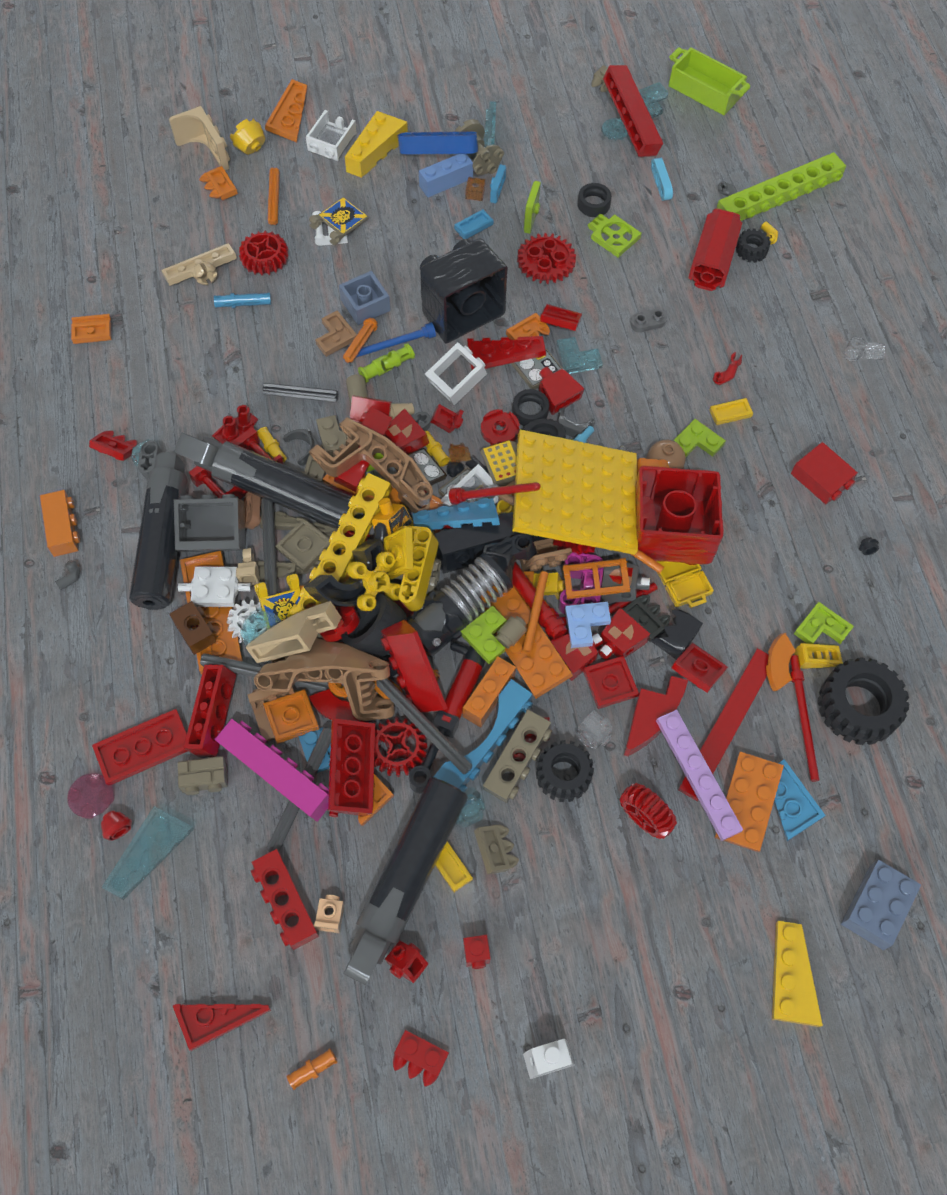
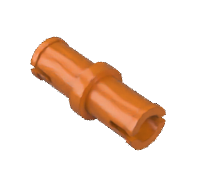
[286,1048,338,1090]

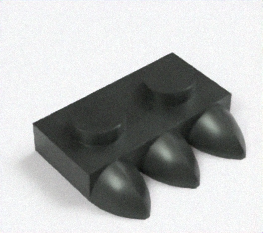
[623,595,671,643]

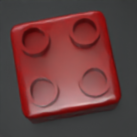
[636,466,724,565]

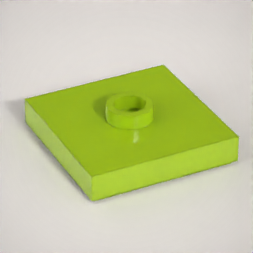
[524,181,541,234]

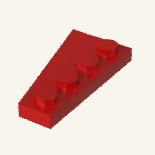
[467,336,547,370]

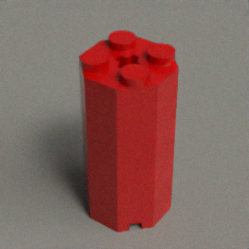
[688,208,742,291]

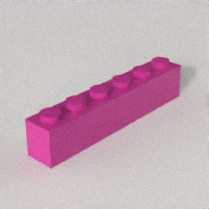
[215,719,329,822]

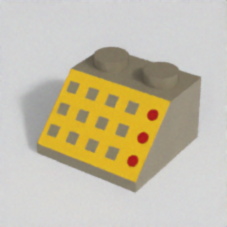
[481,441,517,486]

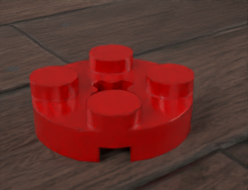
[481,409,520,446]
[319,606,360,642]

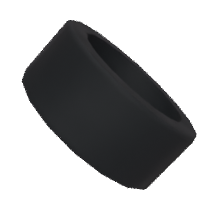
[577,183,612,217]
[512,389,549,426]

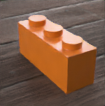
[40,490,80,557]
[463,657,516,728]

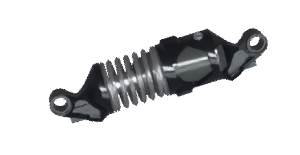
[381,533,537,677]

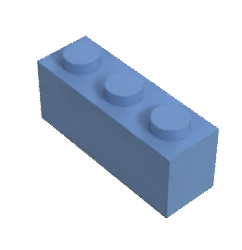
[419,154,473,197]

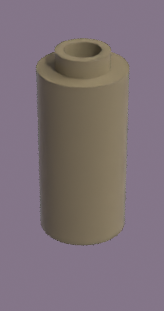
[346,374,368,408]

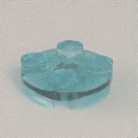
[240,611,282,646]

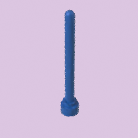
[356,322,436,358]

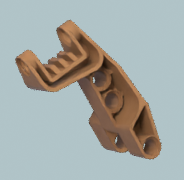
[309,417,433,513]
[254,638,395,721]

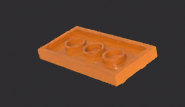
[715,752,784,852]

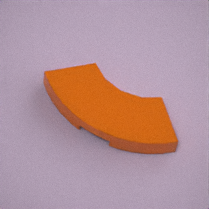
[766,633,796,691]

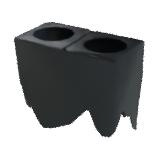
[651,607,703,660]

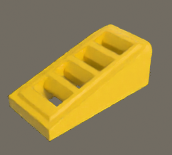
[794,643,843,669]

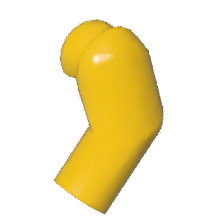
[761,221,778,245]

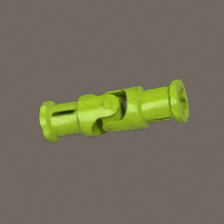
[358,343,415,383]

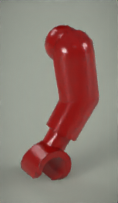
[713,352,742,385]

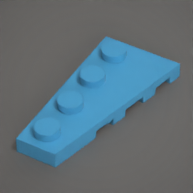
[412,498,500,530]

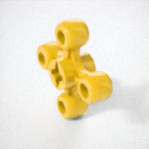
[347,551,401,611]

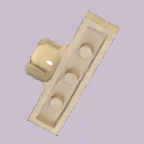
[161,243,237,286]

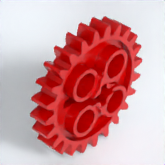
[517,233,576,284]

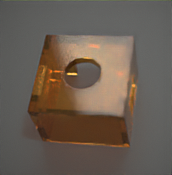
[465,177,486,201]

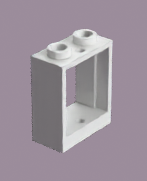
[425,342,487,405]

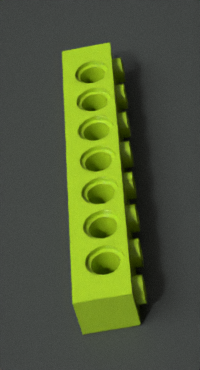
[717,152,846,221]

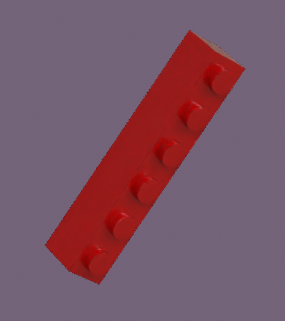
[603,65,663,157]

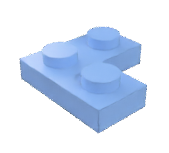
[565,602,611,648]

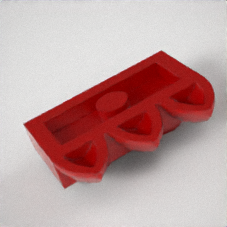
[89,431,137,461]
[393,1030,449,1087]

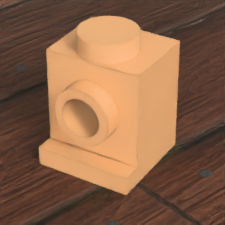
[314,895,344,933]

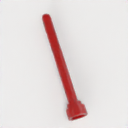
[449,482,541,505]

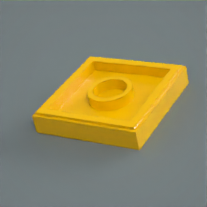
[384,527,413,579]

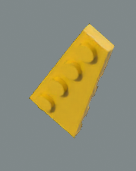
[772,921,823,1027]

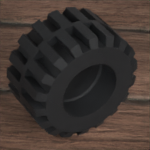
[536,740,594,802]

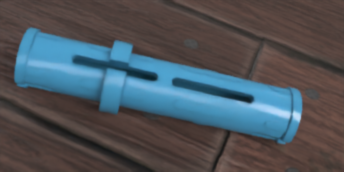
[214,292,271,308]

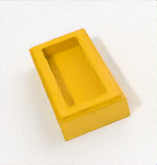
[709,398,753,425]
[435,841,473,893]

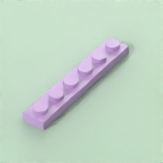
[656,710,743,841]

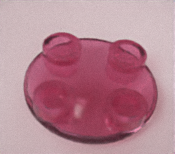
[67,774,114,819]

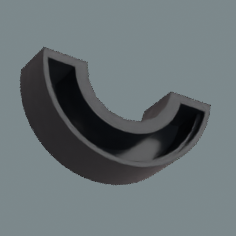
[304,539,385,606]

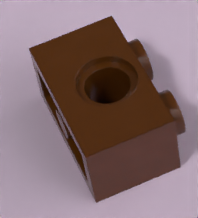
[169,601,216,655]

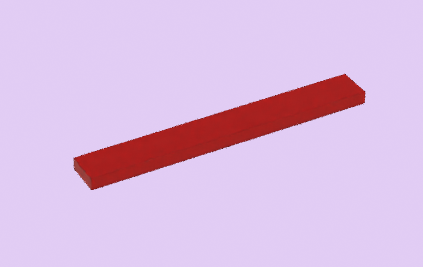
[678,648,769,802]

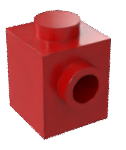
[463,935,490,969]

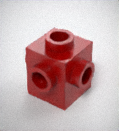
[385,940,428,983]

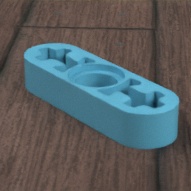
[651,158,673,201]

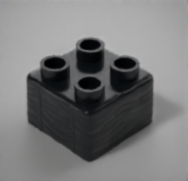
[420,238,508,344]

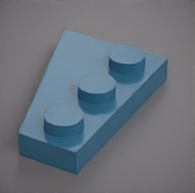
[774,759,826,841]

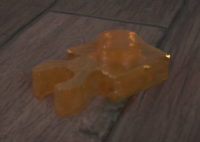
[448,443,471,462]

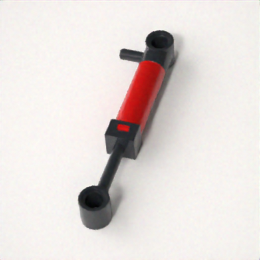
[409,642,486,794]

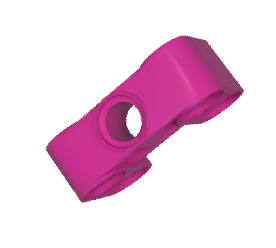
[558,552,604,615]

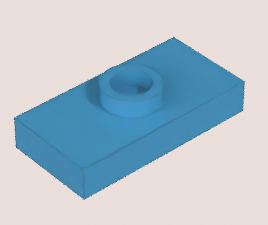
[490,164,506,204]
[454,209,494,239]

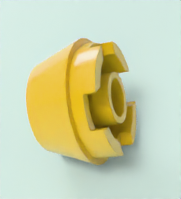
[230,118,265,155]

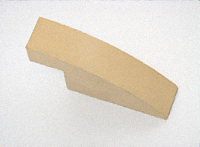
[246,601,341,663]

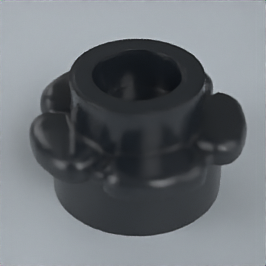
[446,459,465,478]
[859,537,879,555]

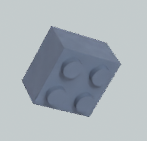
[339,271,390,325]

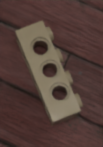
[483,710,553,803]

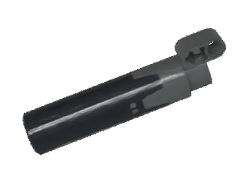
[174,432,356,529]
[129,440,188,610]
[344,777,468,985]

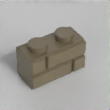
[178,756,228,795]

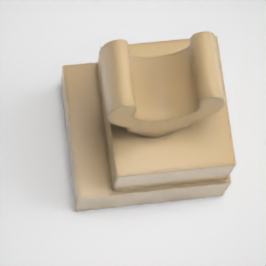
[236,548,260,585]

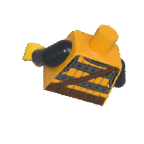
[372,498,414,548]

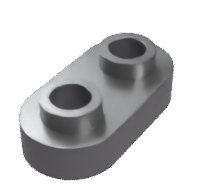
[630,309,667,332]

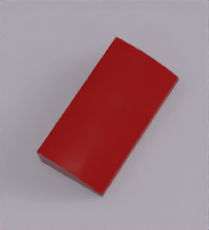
[328,718,375,816]

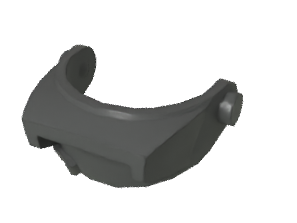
[558,407,595,437]
[283,429,321,466]

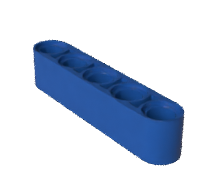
[397,131,478,154]

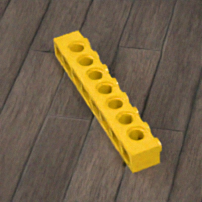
[289,473,392,616]

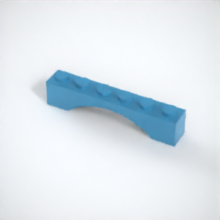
[434,679,533,792]

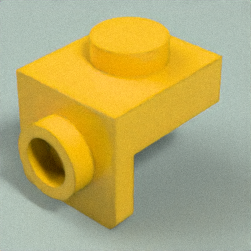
[533,572,565,600]

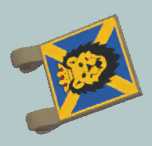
[309,197,368,245]

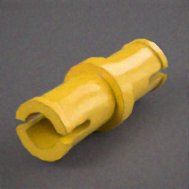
[257,427,287,463]
[425,431,450,467]

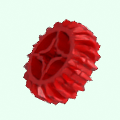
[239,230,289,276]
[374,717,428,778]
[619,783,677,839]

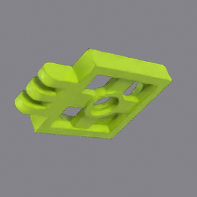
[588,214,642,258]

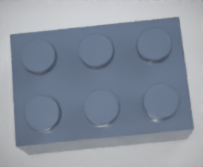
[841,859,921,950]

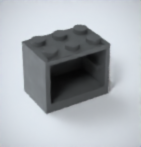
[174,494,246,552]

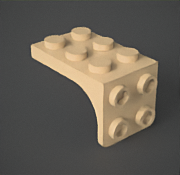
[169,106,230,170]

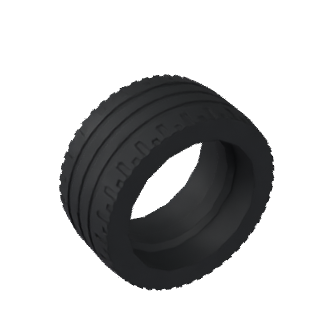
[341,593,407,659]

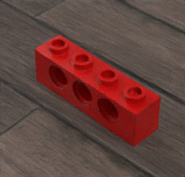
[183,665,236,757]
[251,849,319,950]

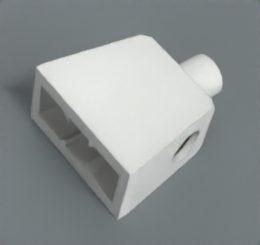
[523,1039,575,1079]

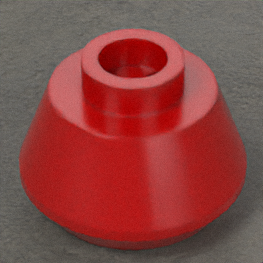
[101,811,132,841]

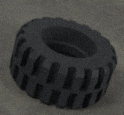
[818,657,910,745]

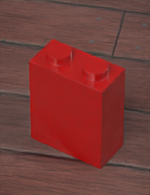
[791,442,858,505]

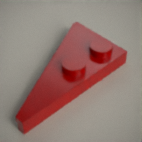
[173,1004,271,1051]

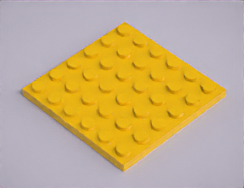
[512,429,638,555]

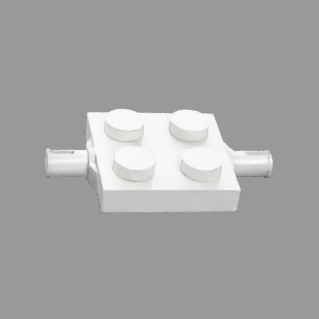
[178,567,251,607]

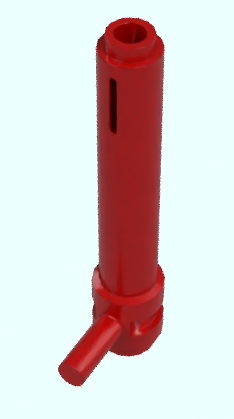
[513,561,567,639]

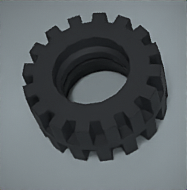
[736,228,771,263]

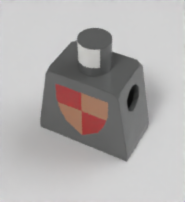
[602,559,650,603]

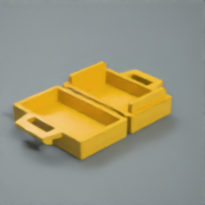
[656,561,714,608]

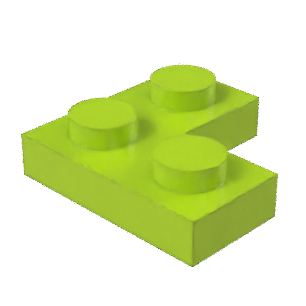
[673,419,726,457]
[794,602,854,644]
[460,606,507,664]

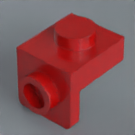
[430,404,464,433]

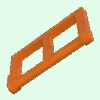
[562,558,630,599]

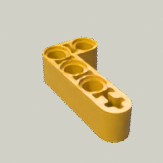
[395,526,439,611]

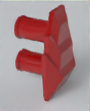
[212,405,258,444]

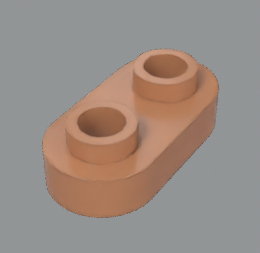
[243,492,262,530]

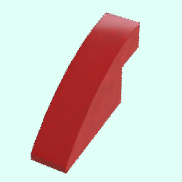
[624,676,688,756]

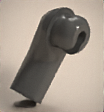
[718,181,737,196]
[55,560,80,590]

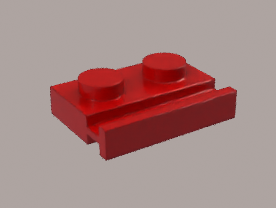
[540,304,582,331]

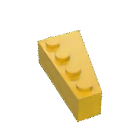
[345,111,408,178]

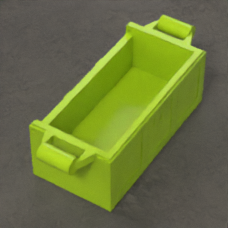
[669,47,750,116]

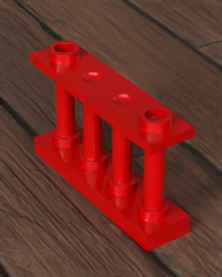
[189,427,284,499]

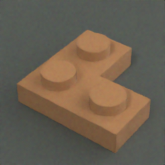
[315,310,357,357]

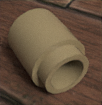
[495,616,527,649]

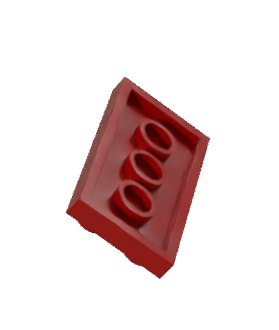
[92,709,188,786]

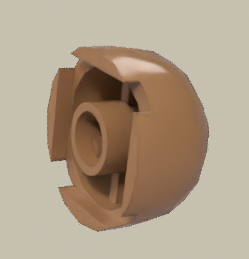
[646,440,686,469]

